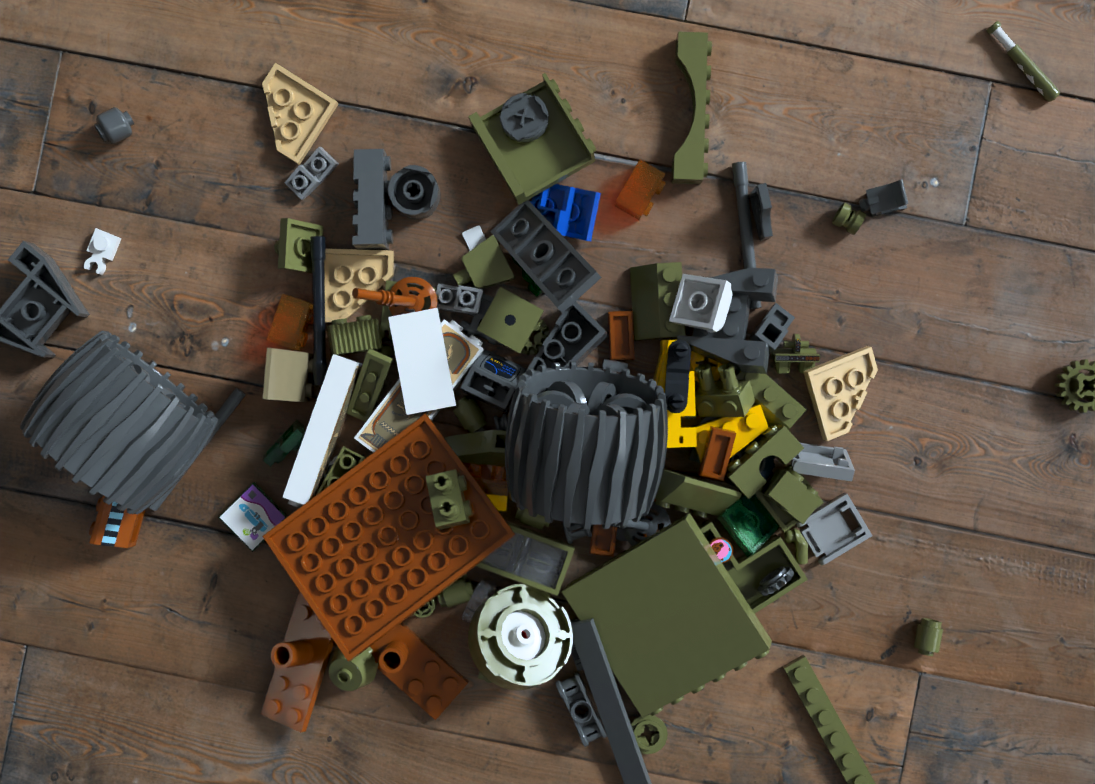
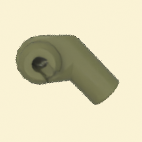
[784,528,808,564]

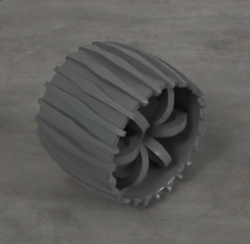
[20,331,218,514]
[505,362,668,529]

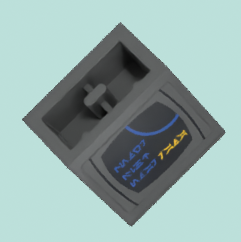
[461,349,527,414]

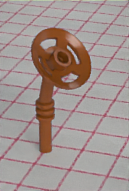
[352,277,437,316]

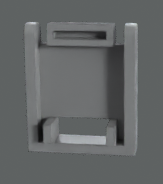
[791,443,855,482]
[796,493,873,566]

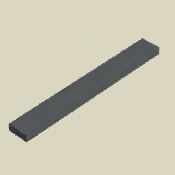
[571,618,652,784]

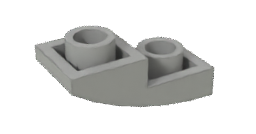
[285,147,339,200]
[436,283,483,314]

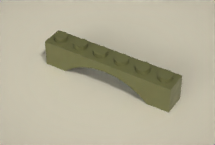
[671,32,712,184]

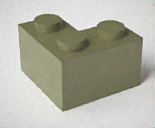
[759,468,821,524]

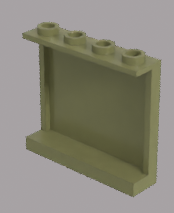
[468,73,597,205]

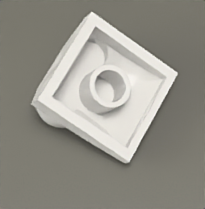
[669,274,732,333]

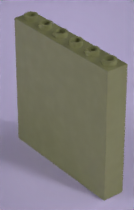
[562,513,772,717]

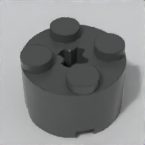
[388,165,440,219]

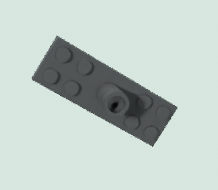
[490,200,602,313]

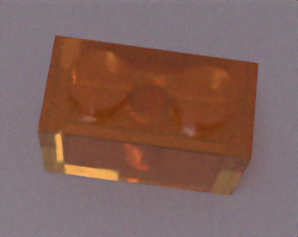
[614,159,666,220]
[266,294,313,351]

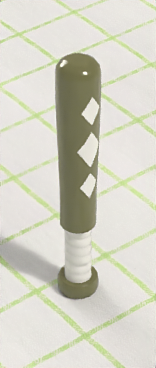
[986,21,1060,102]

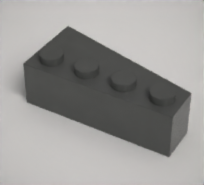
[352,149,393,251]
[524,301,608,374]

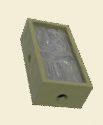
[476,521,575,596]

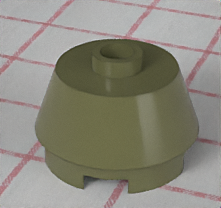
[329,647,378,691]

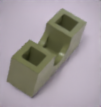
[725,424,804,499]

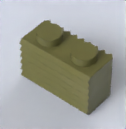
[326,315,383,356]

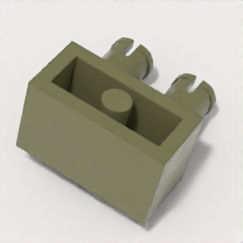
[695,364,755,417]
[425,469,473,530]

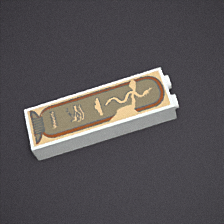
[354,320,484,453]
[283,354,363,508]

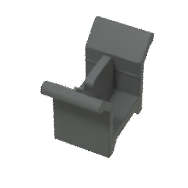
[859,179,908,217]

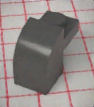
[749,303,795,354]

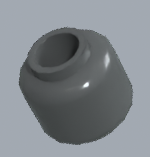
[94,107,134,144]

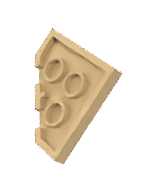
[262,63,338,165]
[324,249,394,323]
[803,346,878,441]

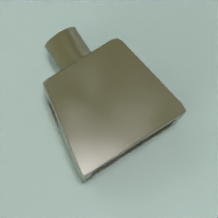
[453,235,515,289]

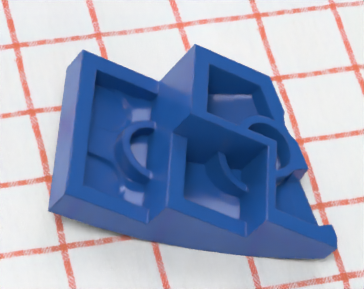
[530,184,601,241]

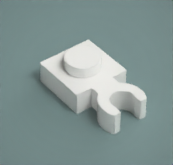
[84,228,121,275]

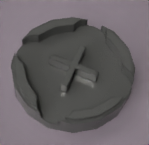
[500,93,549,142]

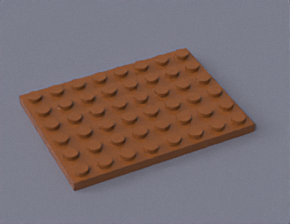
[262,414,516,661]

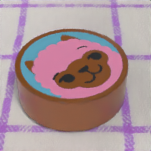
[709,537,733,563]

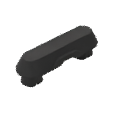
[665,340,691,413]

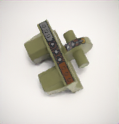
[771,334,820,374]

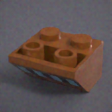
[89,495,146,548]

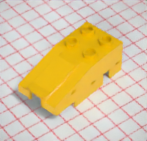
[653,340,697,448]

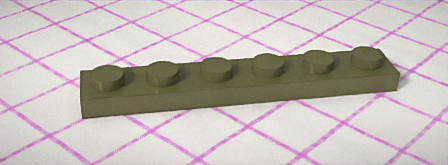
[782,655,876,784]

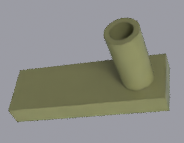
[346,345,394,422]

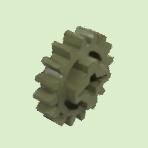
[1054,359,1095,413]

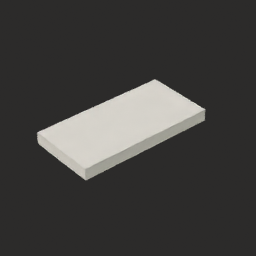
[388,308,456,415]

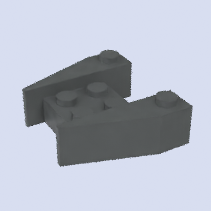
[0,241,90,358]
[677,268,778,374]

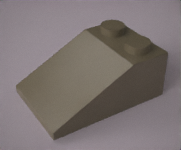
[263,348,314,402]

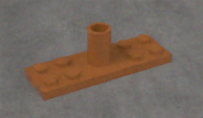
[261,591,334,733]
[370,622,469,720]

